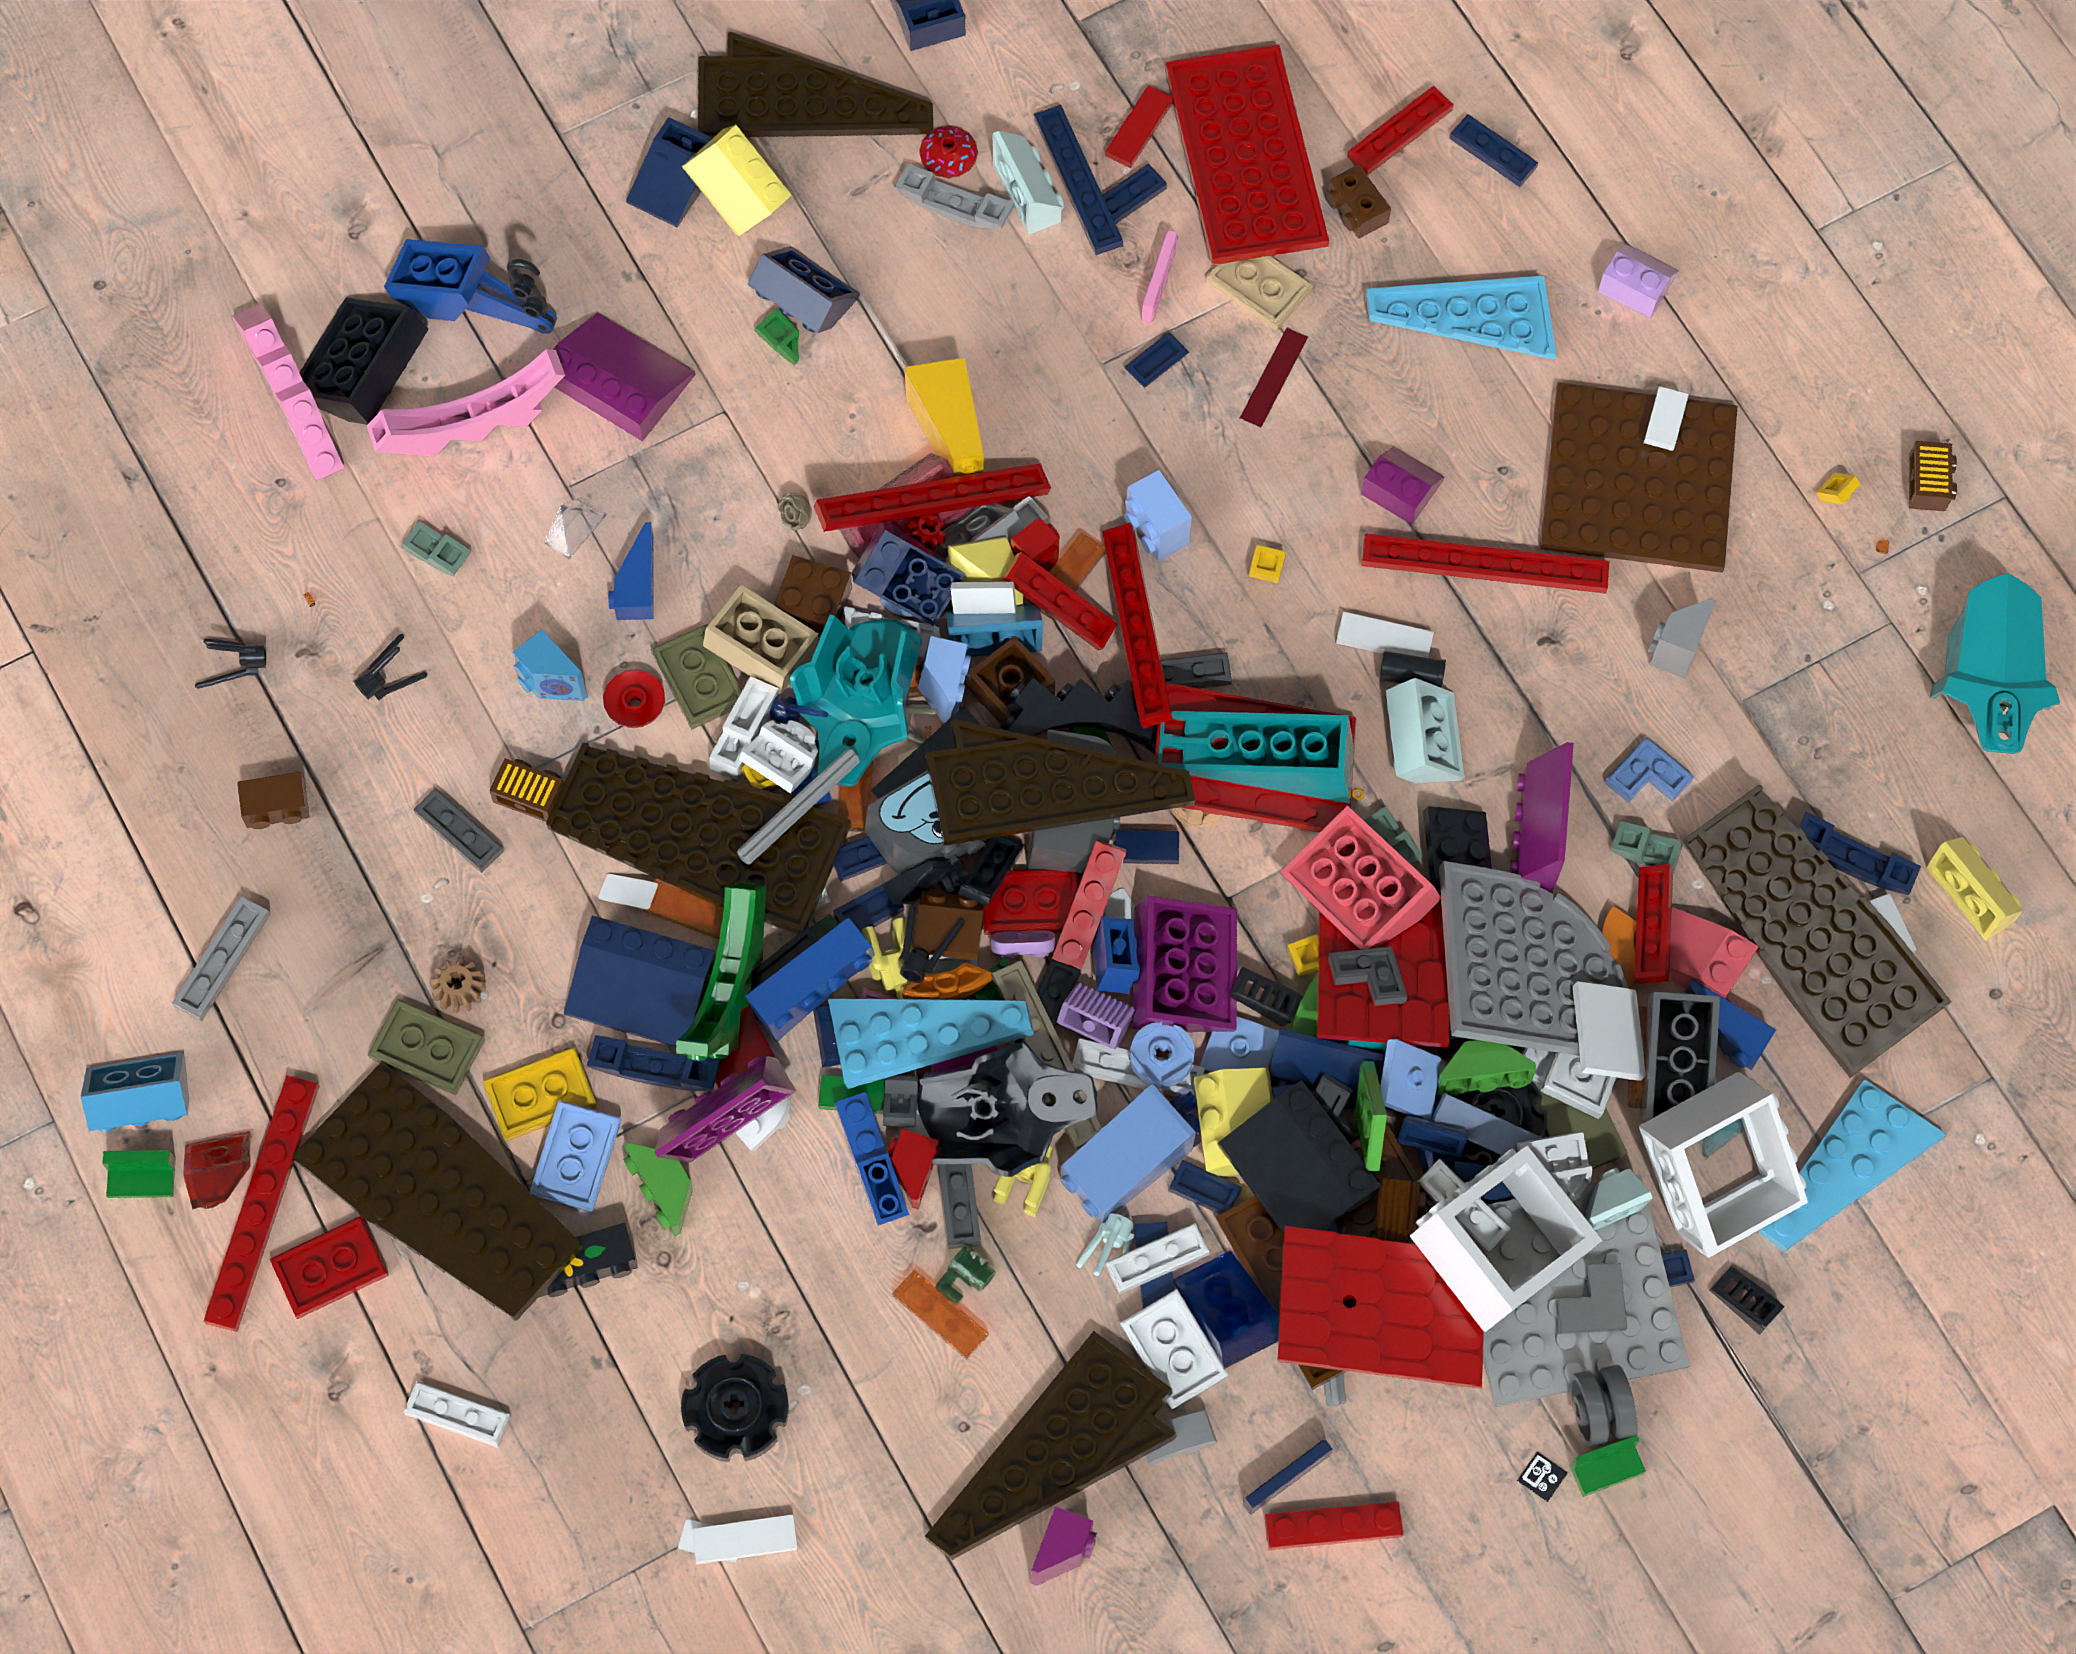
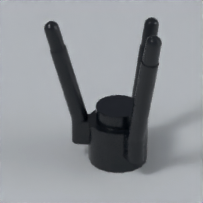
[353,634,427,701]
[195,638,266,689]
[899,907,965,983]

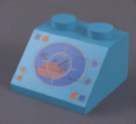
[513,629,588,701]

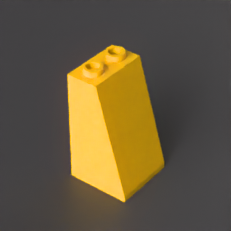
[905,358,984,478]

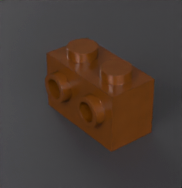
[1326,164,1391,239]

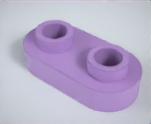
[991,930,1055,959]

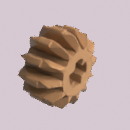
[430,957,486,1014]

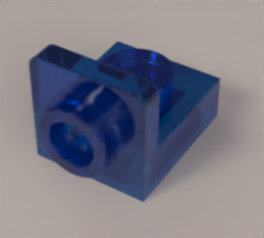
[1169,1091,1201,1148]

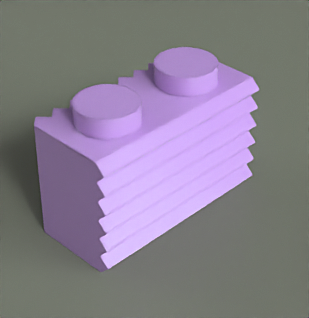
[1057,982,1135,1050]

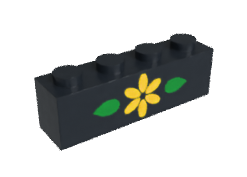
[538,1223,638,1298]

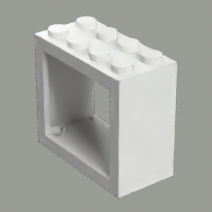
[1639,1071,1808,1258]
[1410,1145,1603,1332]

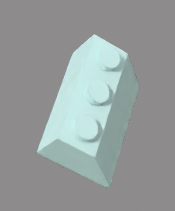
[993,131,1064,235]
[1386,678,1465,783]

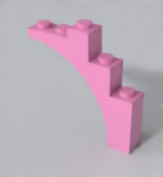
[232,304,344,481]
[366,349,565,456]

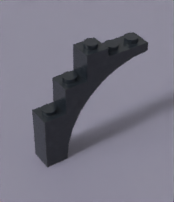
[1000,678,1158,755]

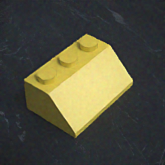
[682,125,792,236]
[1926,837,2023,941]
[1194,1068,1273,1178]

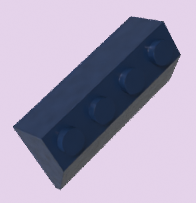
[1269,1029,1394,1116]

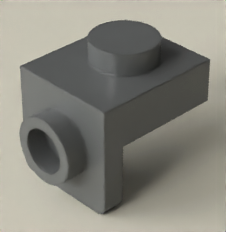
[883,1076,918,1127]

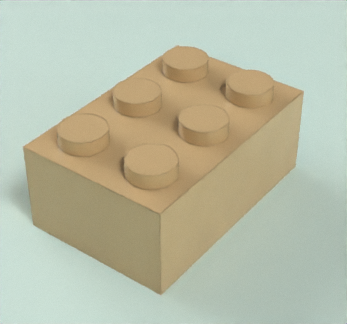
[703,585,819,695]

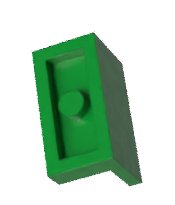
[102,1150,176,1198]
[1570,1435,1646,1497]

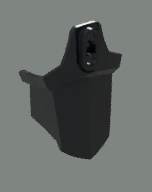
[917,1041,1098,1177]

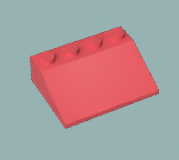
[1280,806,1441,950]

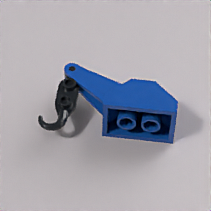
[384,239,557,334]

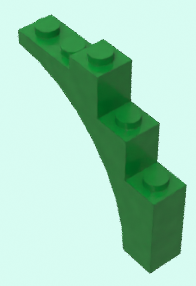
[676,882,766,1060]

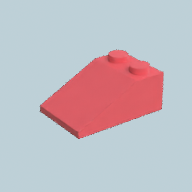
[1669,907,1759,999]

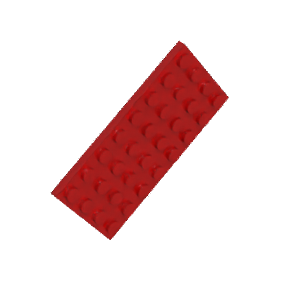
[1165,44,1329,265]

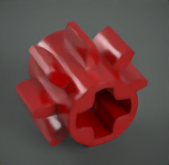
[907,514,946,551]

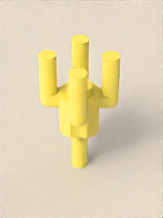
[861,918,913,999]
[993,1146,1053,1216]

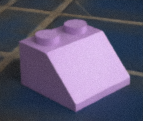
[1598,244,1679,318]

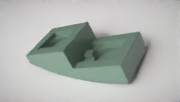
[401,520,471,576]
[1364,806,1423,865]
[1611,821,1683,874]

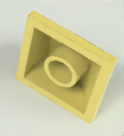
[948,537,1023,606]

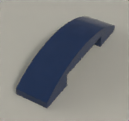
[1799,812,1921,895]
[587,1035,721,1091]

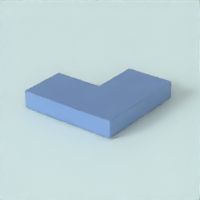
[1605,737,1694,803]

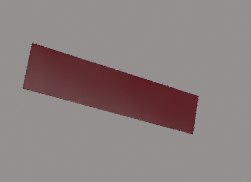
[1240,328,1308,427]

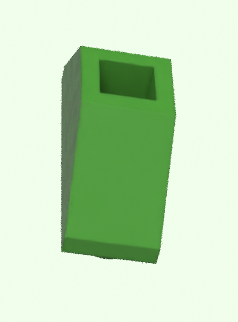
[1436,1040,1537,1096]
[623,1143,693,1236]

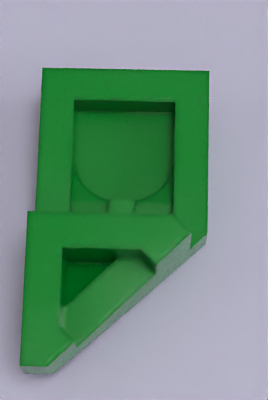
[754,308,799,366]

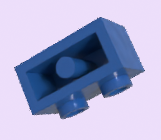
[1092,916,1140,994]

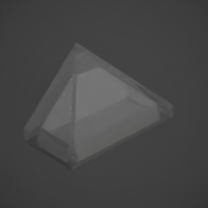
[544,497,607,560]

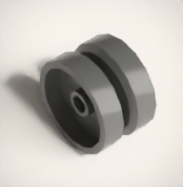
[1570,1364,1638,1447]

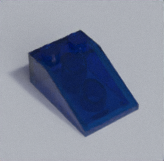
[1173,1250,1279,1368]

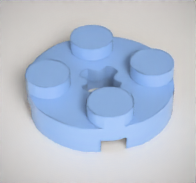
[1130,1022,1194,1089]

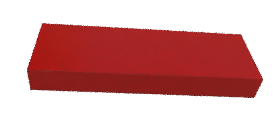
[1105,85,1173,169]

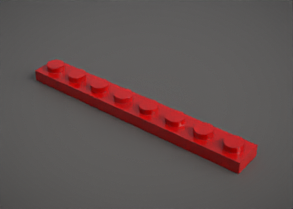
[814,463,1051,532]
[1102,522,1173,728]
[1361,533,1610,594]
[203,1075,319,1332]

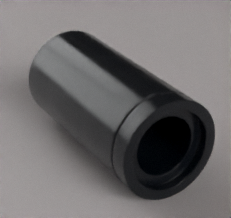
[1379,650,1446,688]

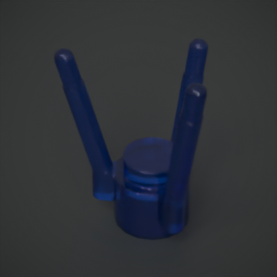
[770,696,828,749]

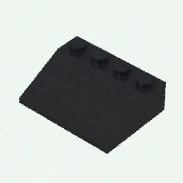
[299,297,429,425]
[1217,1080,1381,1234]

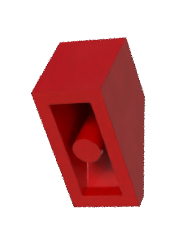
[888,1129,939,1209]

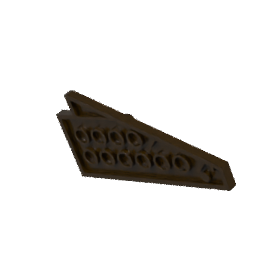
[698,32,934,138]
[925,719,1196,846]
[925,1331,1177,1560]

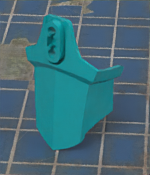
[1929,573,2060,754]
[790,615,922,787]

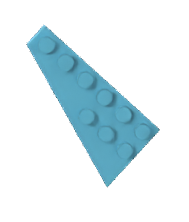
[828,999,1035,1089]
[1758,1079,1947,1252]

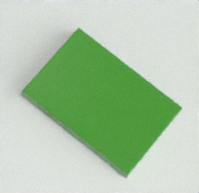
[1354,1061,1387,1171]

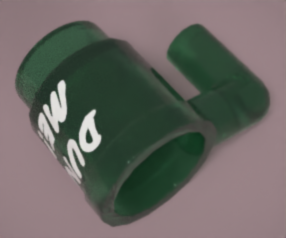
[936,1244,996,1307]

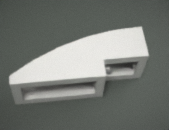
[709,676,779,781]

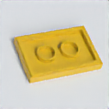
[483,1047,597,1142]

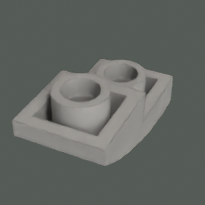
[1146,1410,1217,1465]

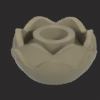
[778,493,812,530]

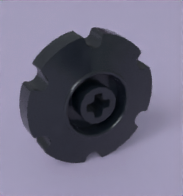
[1453,1082,1548,1165]
[681,1354,789,1462]

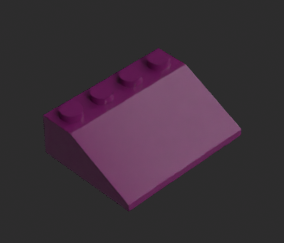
[553,313,695,442]
[1510,742,1574,893]
[1132,895,1237,1032]
[655,1055,796,1162]

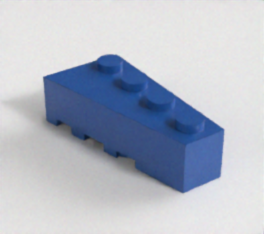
[745,917,875,1042]

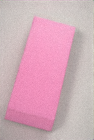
[1142,230,1178,323]

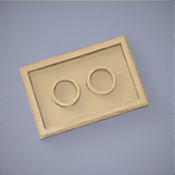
[1206,256,1313,331]

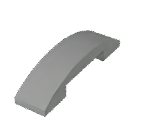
[895,164,1014,229]

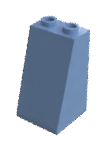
[1060,1084,1195,1223]

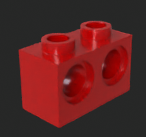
[1011,517,1060,572]

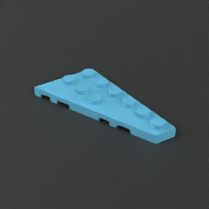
[1366,276,1557,360]

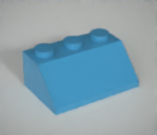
[946,603,1043,657]
[81,1052,189,1132]

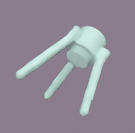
[1076,1214,1135,1276]

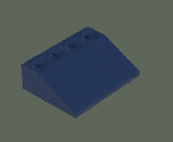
[564,915,716,1047]

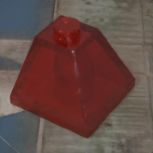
[183,1131,251,1209]

